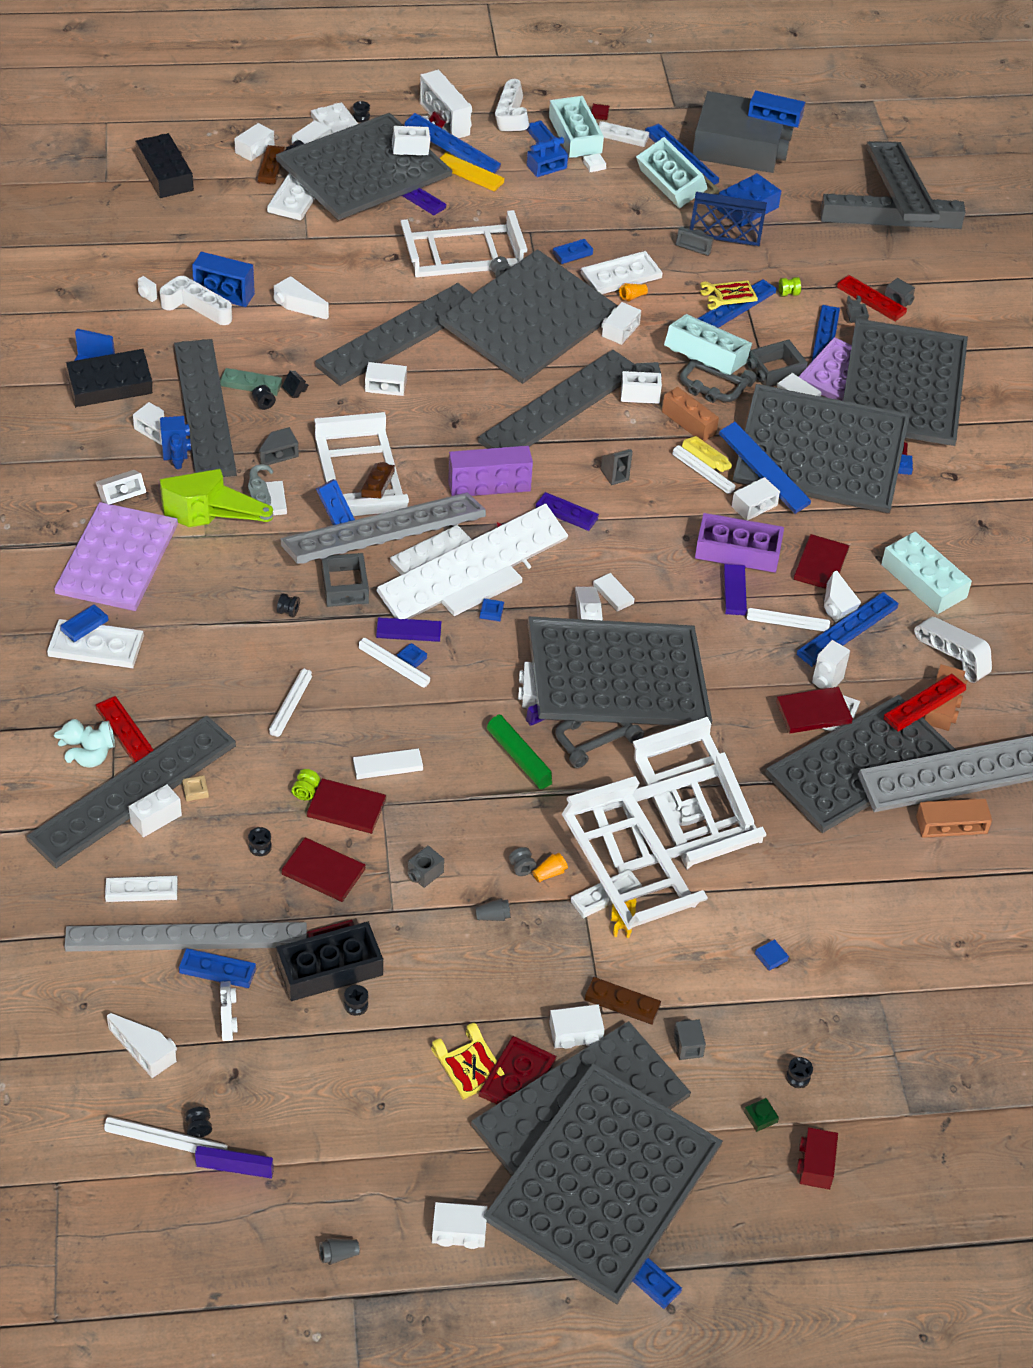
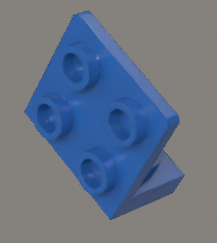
[74,329,115,361]

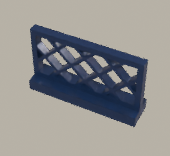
[690,192,767,247]

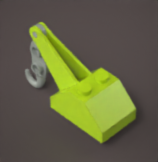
[160,464,273,527]

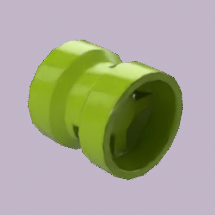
[779,277,801,296]
[292,769,320,801]

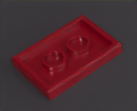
[794,534,850,589]
[776,686,853,734]
[307,778,386,834]
[281,837,366,902]
[479,1036,557,1105]

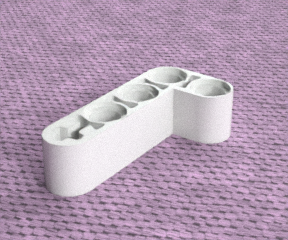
[495,79,529,131]
[160,276,232,325]
[914,617,992,683]

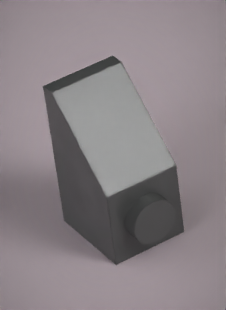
[259,427,299,465]
[601,449,633,486]

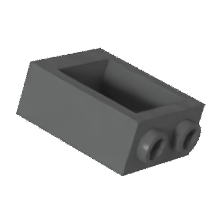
[747,340,808,387]
[322,553,369,607]

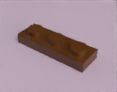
[258,145,285,184]
[361,462,395,499]
[585,977,661,1025]

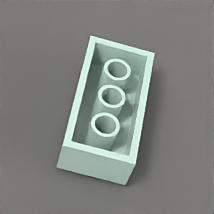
[549,96,604,158]
[636,137,708,209]
[664,314,752,375]
[881,531,972,614]

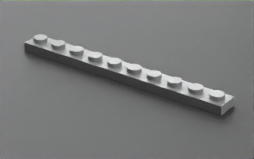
[65,922,307,952]

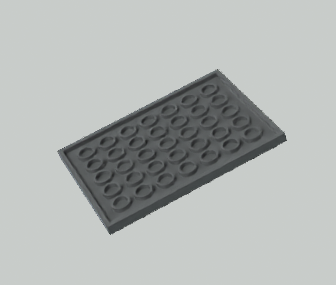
[276,112,452,220]
[439,249,618,384]
[843,318,968,446]
[733,384,910,513]
[527,616,712,725]
[484,1064,723,1305]

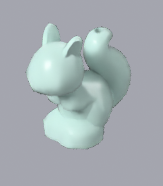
[54,719,115,768]

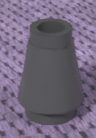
[476,898,511,921]
[319,1238,360,1265]

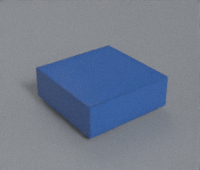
[480,598,504,622]
[397,643,427,668]
[755,939,789,971]

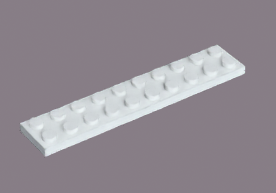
[376,504,568,619]

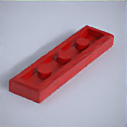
[837,275,907,322]
[884,673,966,732]
[96,696,154,764]

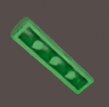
[487,714,552,789]

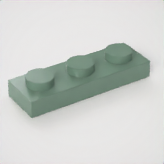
[220,368,282,396]

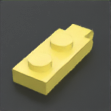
[682,436,732,472]

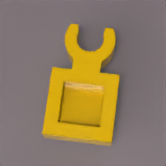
[611,898,636,938]

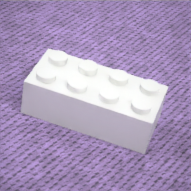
[420,70,472,138]

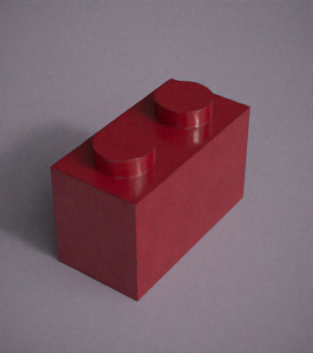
[796,1127,838,1190]

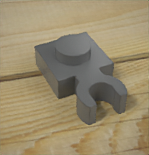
[846,296,869,322]

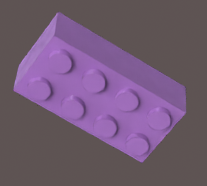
[448,446,533,496]
[695,513,784,573]

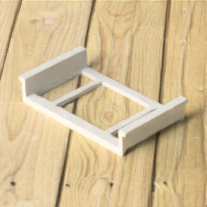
[401,210,527,277]
[314,412,409,516]
[633,717,766,870]
[593,752,754,874]
[562,776,708,930]

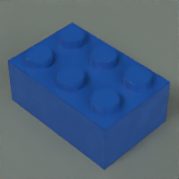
[717,173,781,227]
[192,251,255,307]

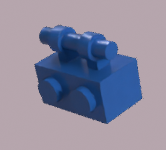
[527,137,568,177]
[160,416,191,469]

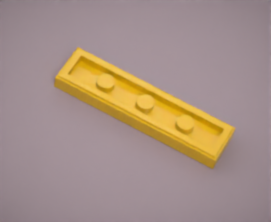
[440,153,504,192]

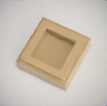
[182,775,209,801]

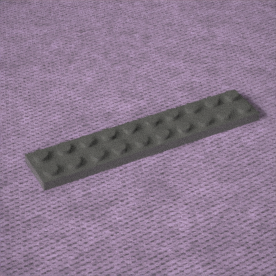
[866,141,940,223]
[315,283,472,386]
[174,339,237,477]
[478,349,635,449]
[27,716,236,869]

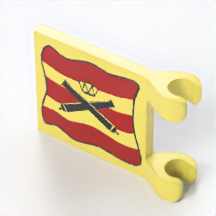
[700,280,757,310]
[431,1023,505,1100]

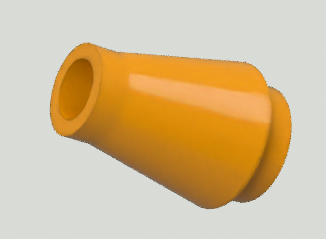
[619,283,648,301]
[532,852,568,883]

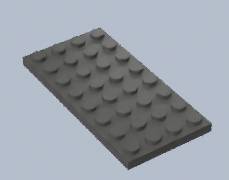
[765,695,957,833]
[471,1021,691,1176]

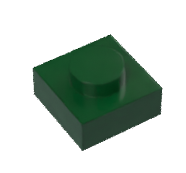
[744,1098,779,1132]

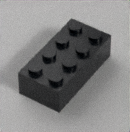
[135,133,194,198]
[66,349,153,408]
[276,921,384,1001]

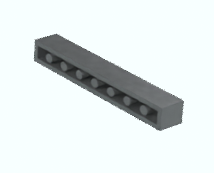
[820,194,966,229]

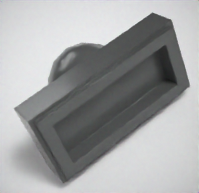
[675,227,714,256]

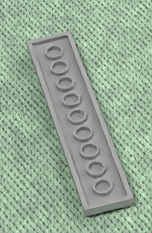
[281,492,486,564]
[858,736,1033,812]

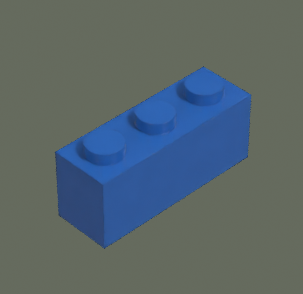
[748,90,805,128]

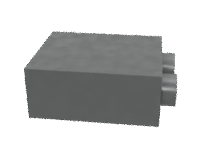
[693,91,794,173]

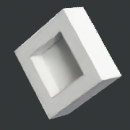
[583,154,606,172]
[138,276,157,302]

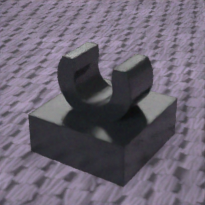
[282,370,309,398]

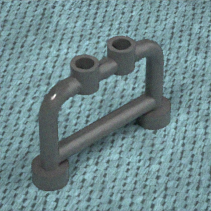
[680,358,757,403]
[555,720,644,769]

